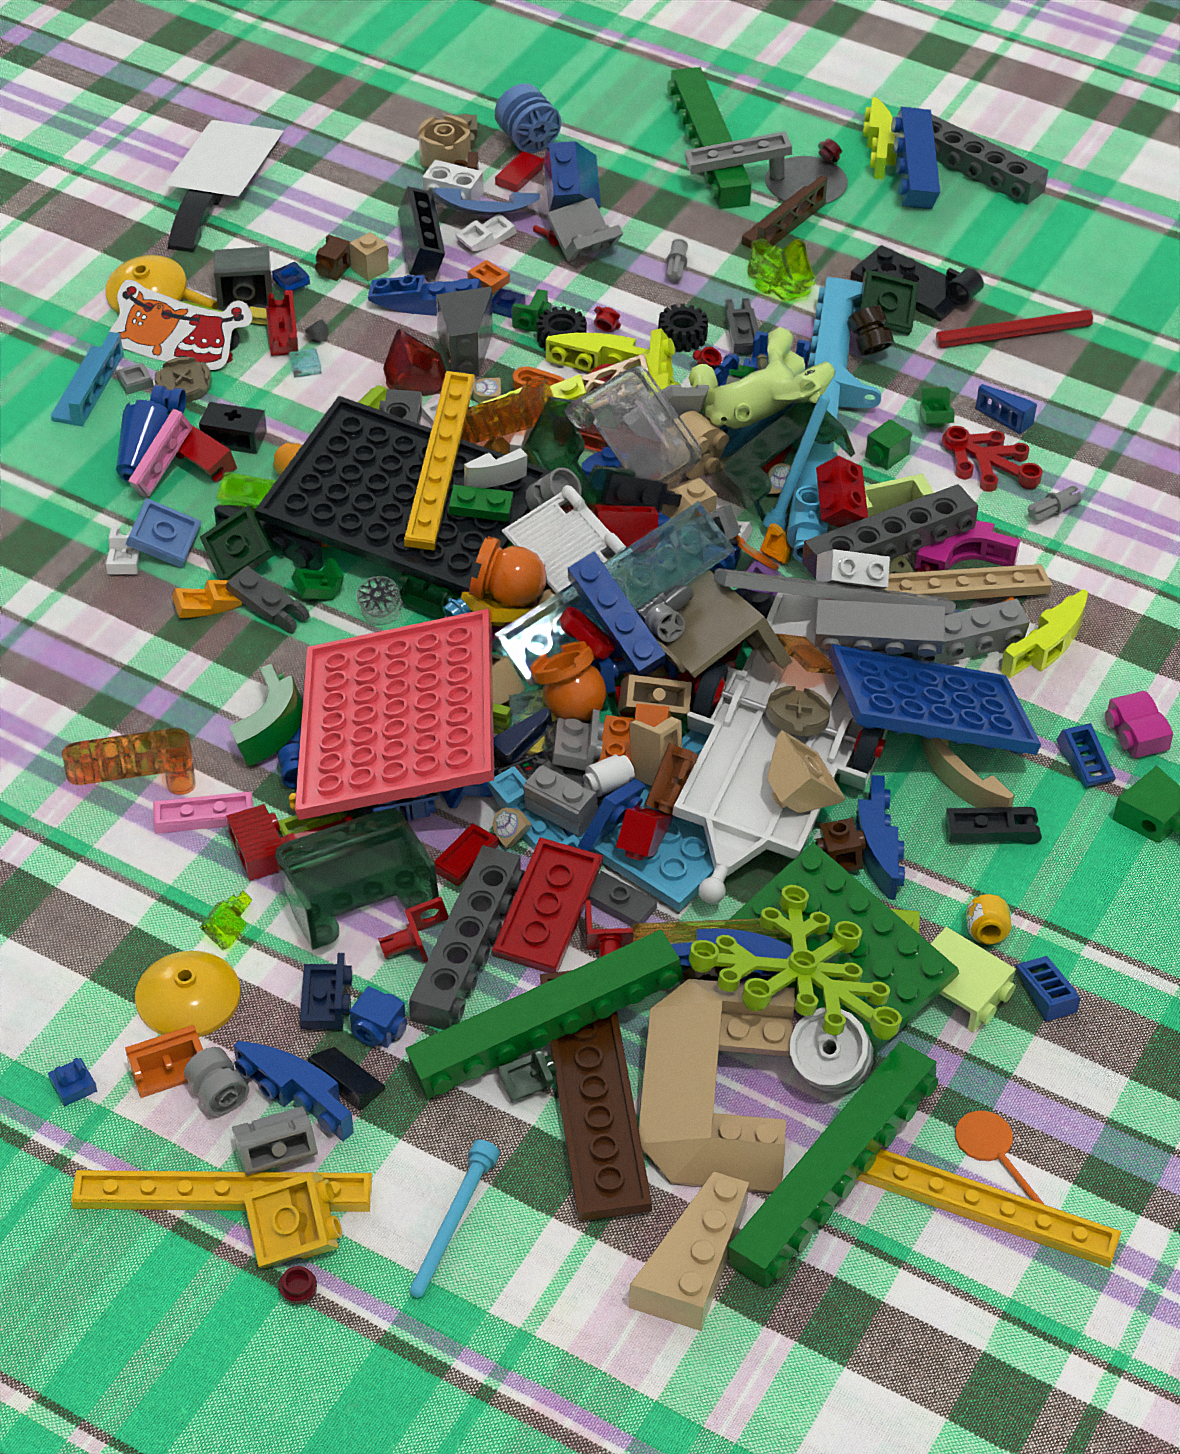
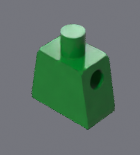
[1113,766,1180,843]

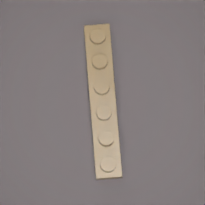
[884,564,1052,600]

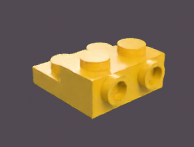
[243,1172,342,1269]

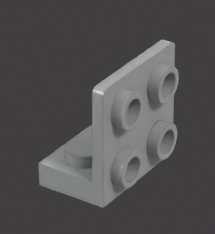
[547,198,623,262]

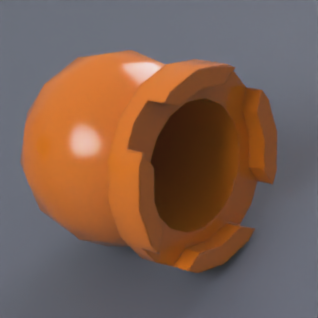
[469,536,547,607]
[530,641,607,722]

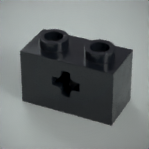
[199,402,267,454]

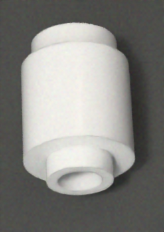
[583,755,635,797]

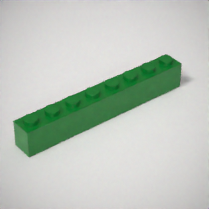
[667,67,752,209]
[405,929,684,1099]
[728,1041,938,1288]

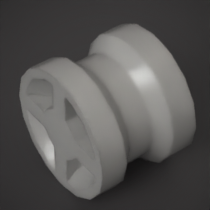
[645,604,685,642]

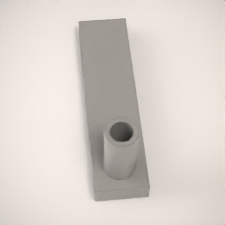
[685,131,792,180]

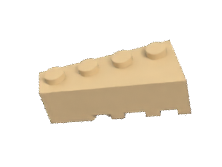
[629,1172,749,1331]

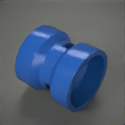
[150,385,186,413]
[278,743,300,789]

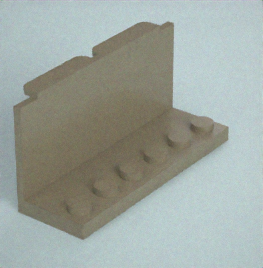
[634,548,793,678]

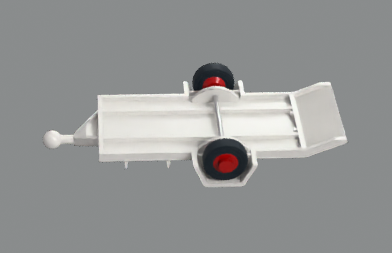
[672,593,888,904]

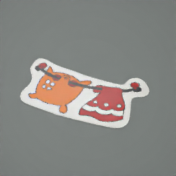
[109,280,252,370]

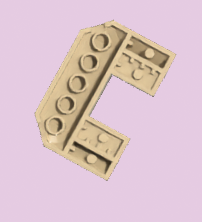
[639,979,795,1194]

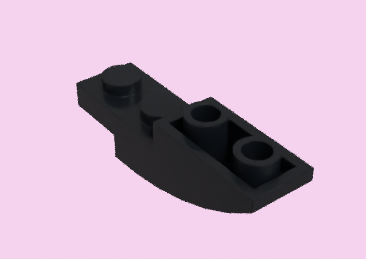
[214,505,323,570]

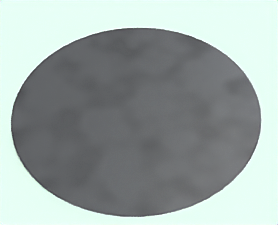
[765,156,848,204]

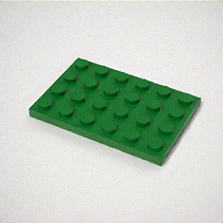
[719,842,959,1055]

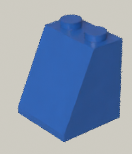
[544,141,601,211]

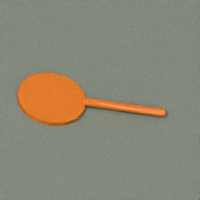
[700,510,779,570]
[955,1111,1044,1204]

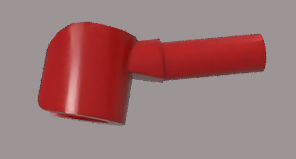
[533,225,559,246]

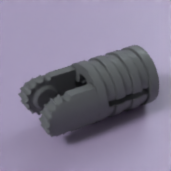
[636,585,694,623]

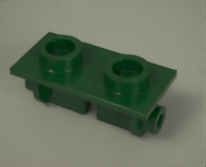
[394,574,458,619]

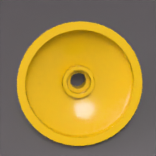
[105,255,187,313]
[135,950,241,1037]

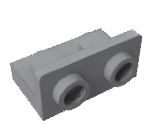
[552,709,604,770]

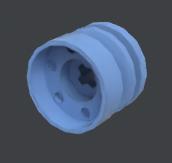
[495,83,561,153]

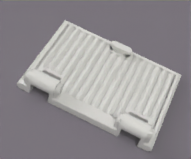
[502,485,633,604]

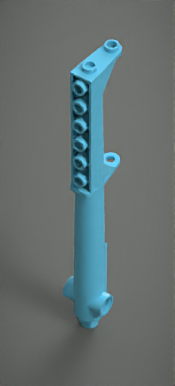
[787,277,881,562]

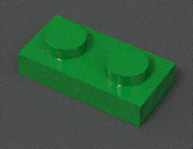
[449,484,513,522]

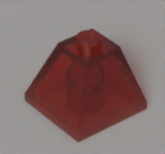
[383,328,446,396]

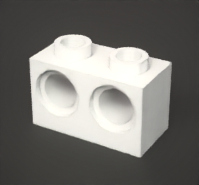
[423,160,484,202]
[816,549,890,589]

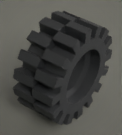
[658,304,708,352]
[537,306,587,351]

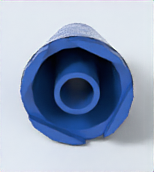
[116,400,169,483]

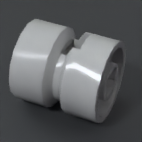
[526,468,582,511]
[184,1047,249,1116]

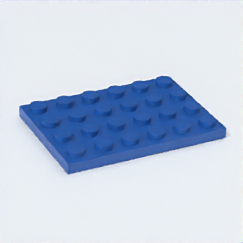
[828,644,1041,755]

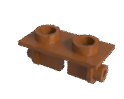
[645,743,699,817]

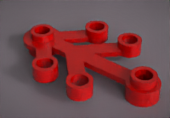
[942,426,1043,492]

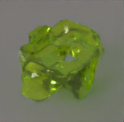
[747,238,818,301]

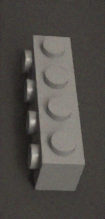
[815,599,946,657]
[901,599,1030,664]

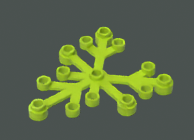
[688,885,902,1040]

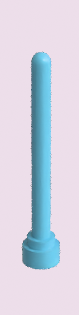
[762,394,830,531]
[410,1139,500,1298]

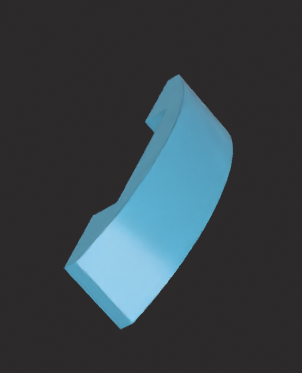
[487,766,581,850]

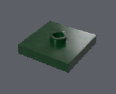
[859,270,919,335]
[200,504,276,580]

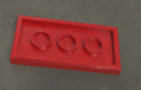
[492,837,603,973]

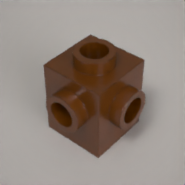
[816,818,866,872]

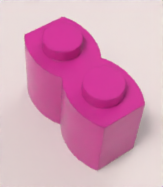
[1105,691,1173,758]

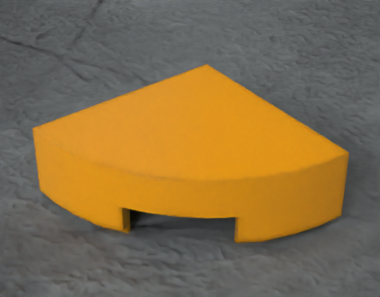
[760,523,791,564]

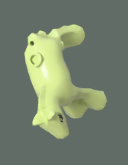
[688,327,835,430]

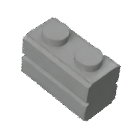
[523,765,598,837]
[232,1106,318,1175]

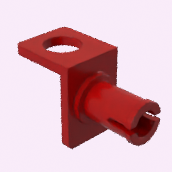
[378,897,449,963]
[585,900,634,957]

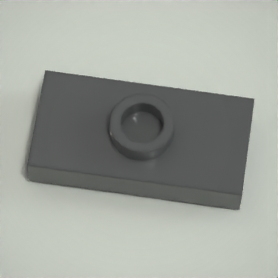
[588,871,657,930]

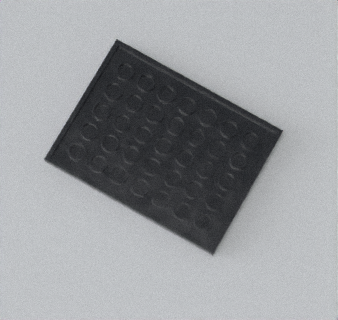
[255,396,551,594]

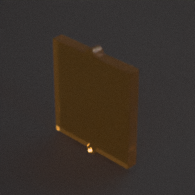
[776,633,835,674]

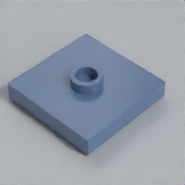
[125,498,202,568]

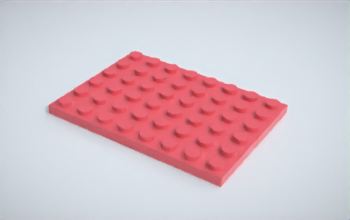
[295,609,494,820]

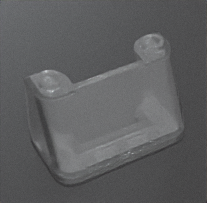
[564,365,702,489]

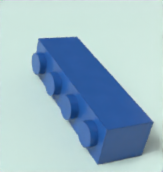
[891,106,940,209]
[568,551,666,677]

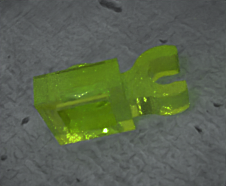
[199,890,252,950]

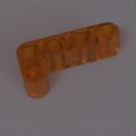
[461,377,557,443]
[62,728,196,795]

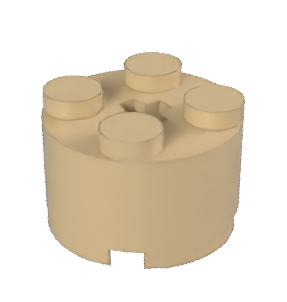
[419,115,471,168]
[660,411,729,479]

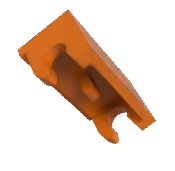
[125,1025,203,1098]

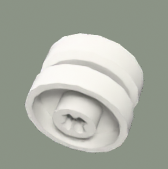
[790,1007,873,1094]

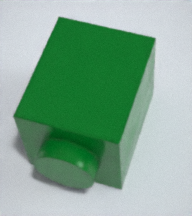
[865,419,912,470]

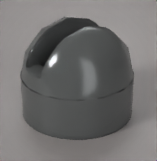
[304,319,329,342]

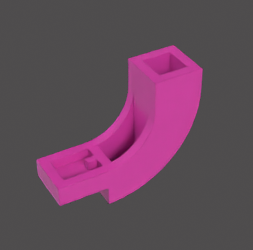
[914,521,1021,571]

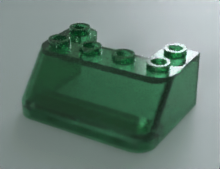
[715,402,855,526]
[275,808,439,950]

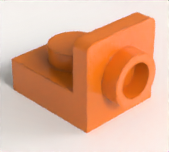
[467,260,510,294]

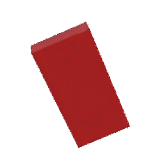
[495,151,544,192]
[432,823,499,887]

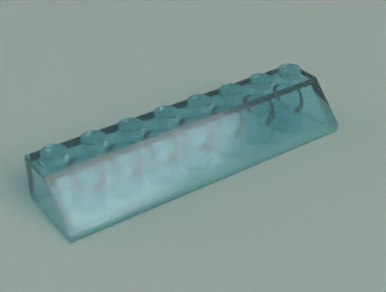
[492,501,735,686]

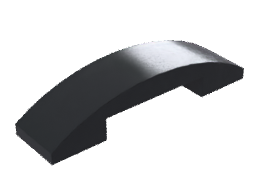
[167,189,224,253]

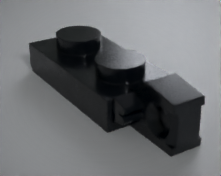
[601,472,682,510]

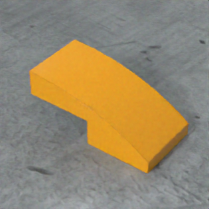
[172,580,243,618]

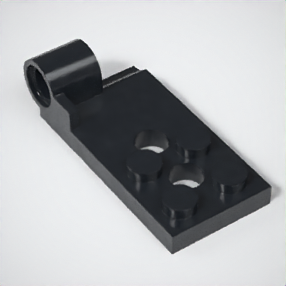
[850,245,984,322]

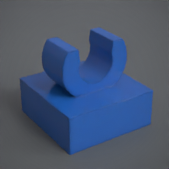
[48,1058,97,1107]

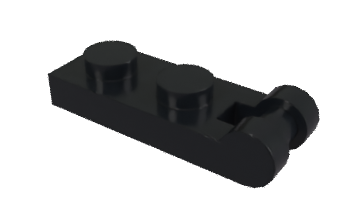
[945,807,1042,845]

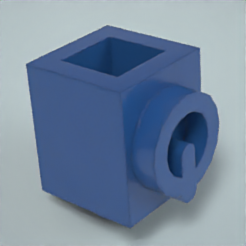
[349,986,407,1048]

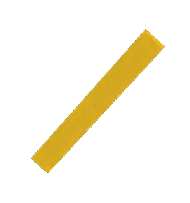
[404,371,475,550]
[856,1149,1121,1268]
[71,1170,372,1212]

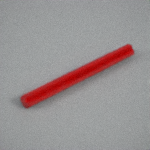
[935,309,1094,348]

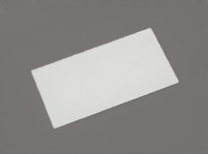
[164,120,284,197]

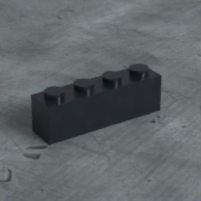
[398,186,445,280]

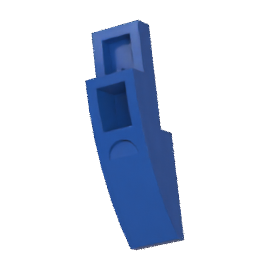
[368,275,482,316]
[855,775,905,900]
[671,928,792,980]
[234,1041,354,1141]

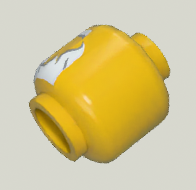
[966,894,1012,945]

